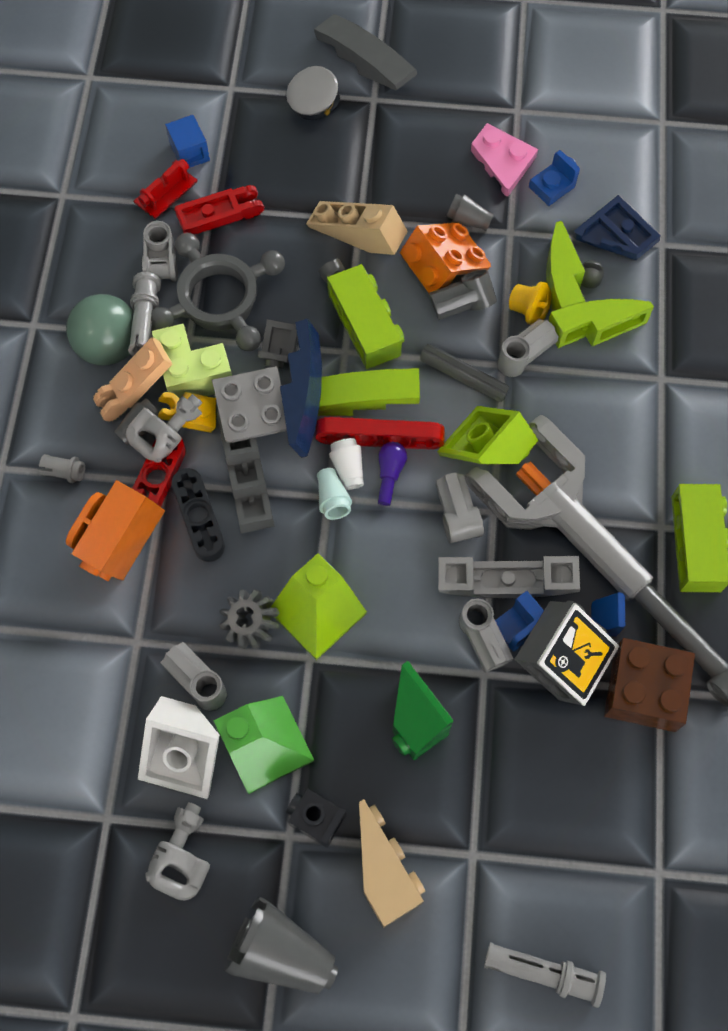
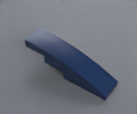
[280,318,322,458]

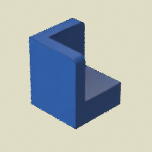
[165,115,210,168]
[495,591,544,652]

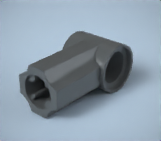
[429,269,497,320]

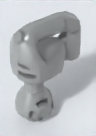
[125,394,202,462]
[145,802,210,901]

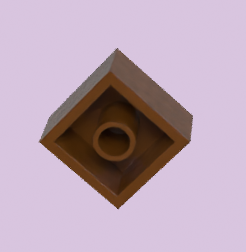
[604,638,695,732]

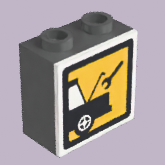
[514,600,619,706]

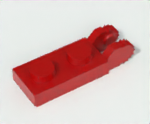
[174,185,265,235]

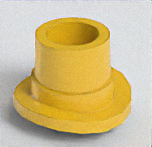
[509,281,551,325]

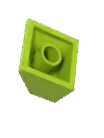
[437,406,539,464]
[270,553,367,660]

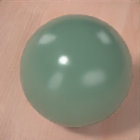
[66,294,134,365]

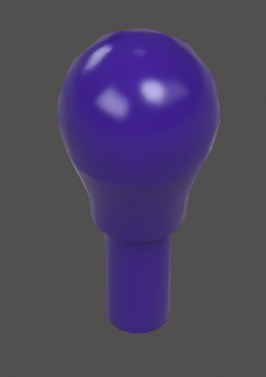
[378,442,407,506]

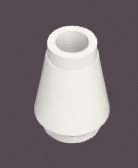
[329,438,364,490]

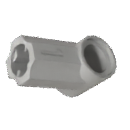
[497,319,559,377]
[436,472,484,544]
[459,598,514,673]
[160,642,227,711]

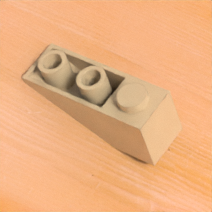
[306,201,408,255]
[359,799,425,928]

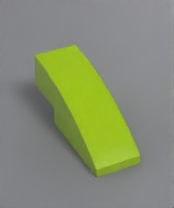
[546,221,585,311]
[548,299,654,348]

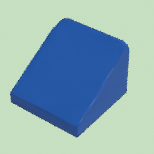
[591,592,625,637]

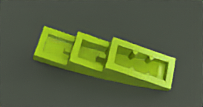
[318,368,420,416]

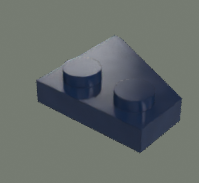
[573,195,661,260]

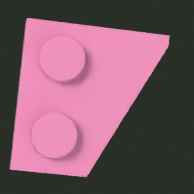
[471,123,538,197]

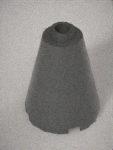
[224,897,338,994]

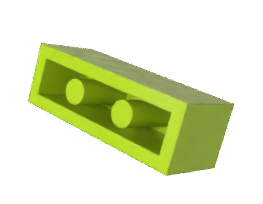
[327,264,405,370]
[671,484,728,593]

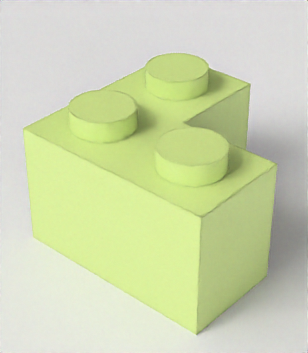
[152,323,232,399]

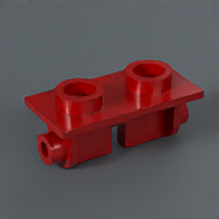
[133,159,198,219]

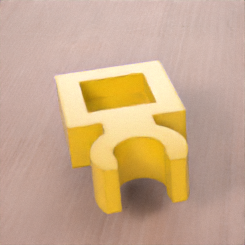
[158,392,216,433]

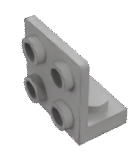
[212,366,287,443]

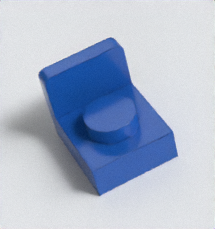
[529,150,580,206]

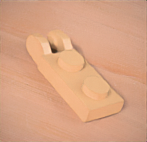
[93,337,172,422]

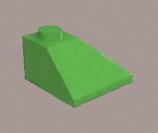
[213,696,314,794]

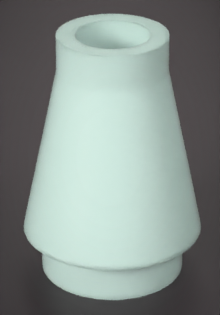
[317,468,352,520]

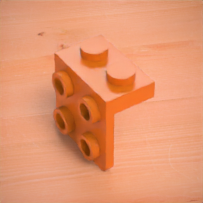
[399,223,491,293]

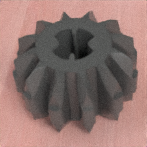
[219,589,280,649]

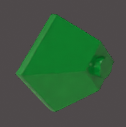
[391,661,454,761]

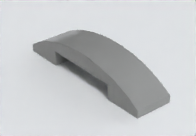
[438,556,580,598]

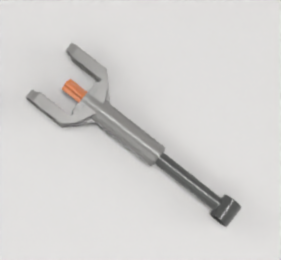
[465,415,728,707]

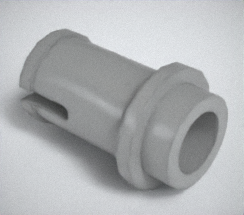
[39,454,85,484]

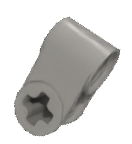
[142,220,178,282]

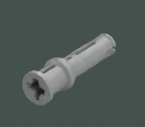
[128,272,161,356]
[484,942,606,1008]

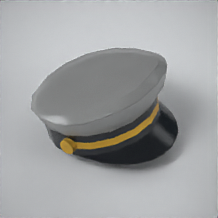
[286,66,340,121]

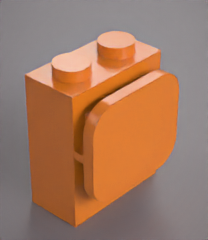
[66,480,165,581]

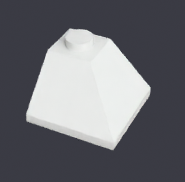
[138,696,220,799]

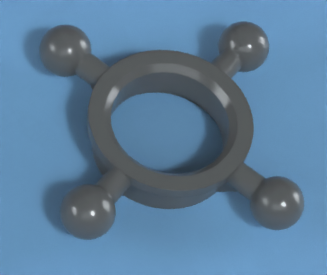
[151,232,285,351]

